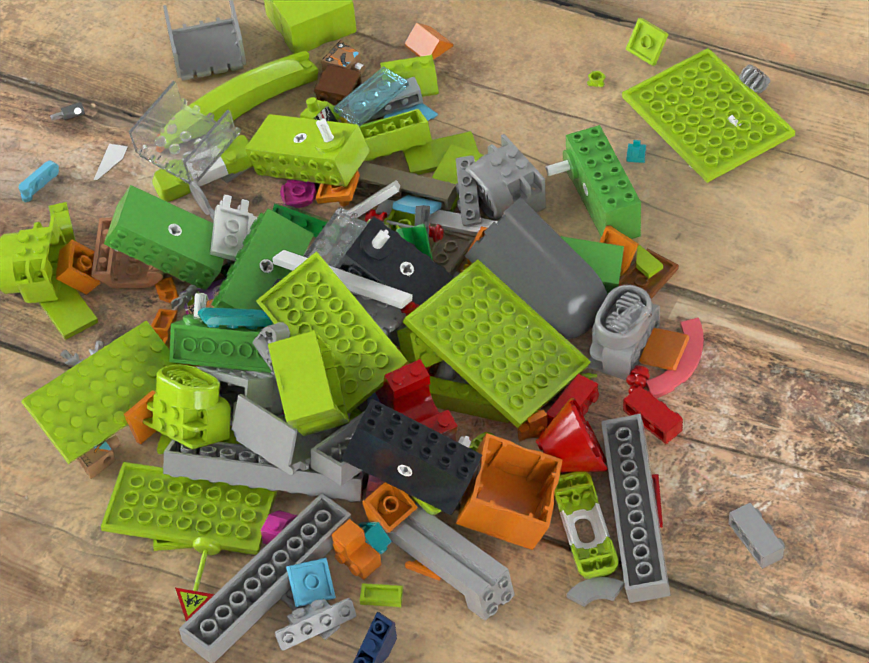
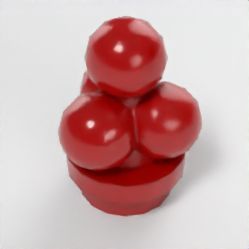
[626,365,650,394]

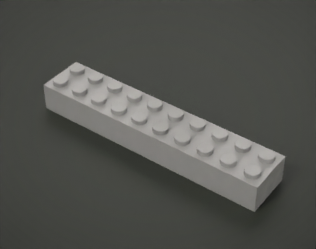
[601,414,671,603]
[163,439,369,502]
[179,493,352,663]

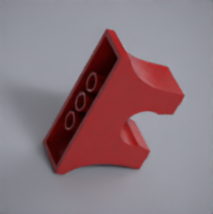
[375,359,458,441]

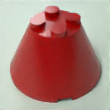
[536,397,608,473]

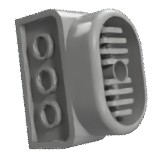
[465,134,546,220]
[588,285,660,381]
[197,366,284,426]

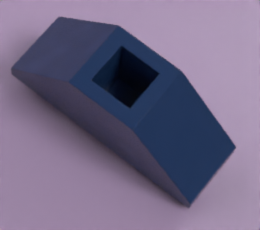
[353,612,397,663]

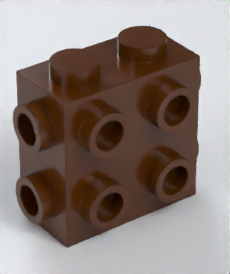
[314,65,362,108]

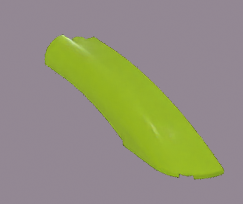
[161,51,318,150]

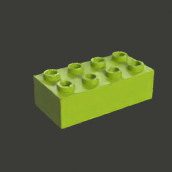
[359,109,432,161]

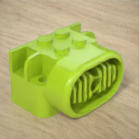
[0,216,67,303]
[143,365,231,450]

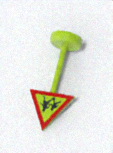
[175,537,221,621]

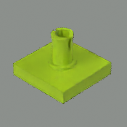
[626,18,669,66]

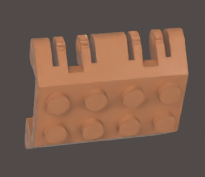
[91,218,164,288]

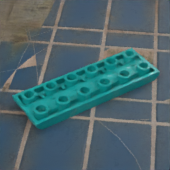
[198,308,274,329]

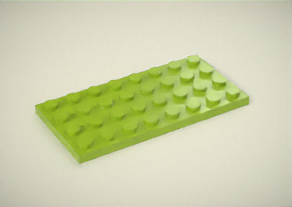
[256,251,410,413]
[21,320,181,464]
[101,462,278,555]

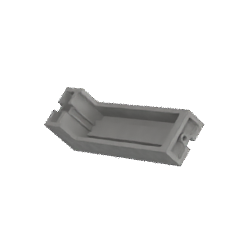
[386,500,515,621]

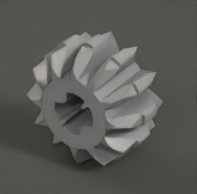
[739,64,770,93]

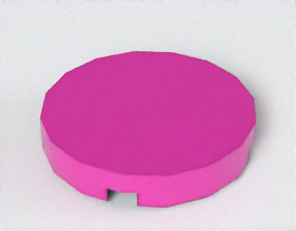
[280,179,317,208]

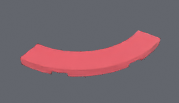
[646,317,704,398]

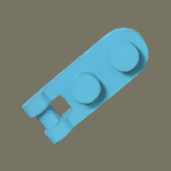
[18,160,59,202]

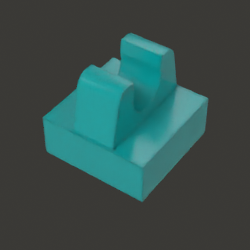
[626,140,646,163]

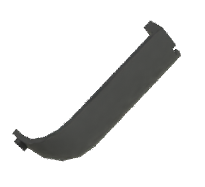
[465,197,607,339]

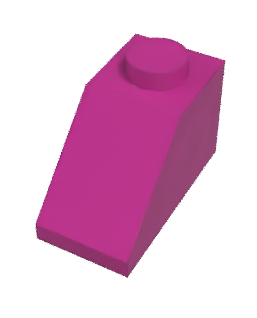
[260,510,298,545]

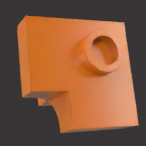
[518,409,548,442]

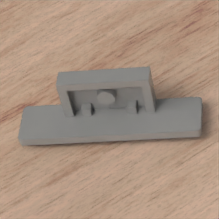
[456,155,481,226]
[275,598,357,651]

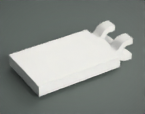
[334,180,400,228]
[210,194,253,261]

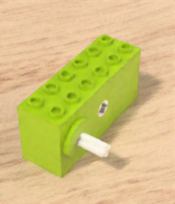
[245,114,370,187]

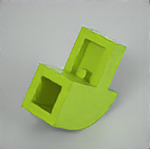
[49,202,76,243]

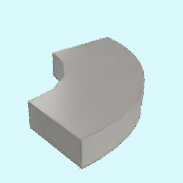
[567,577,624,607]

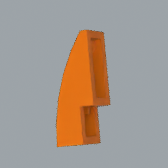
[151,309,178,348]

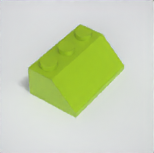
[380,55,439,97]

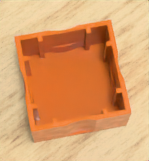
[456,433,563,550]

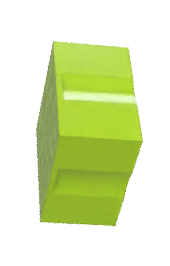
[264,0,357,54]
[268,330,350,436]

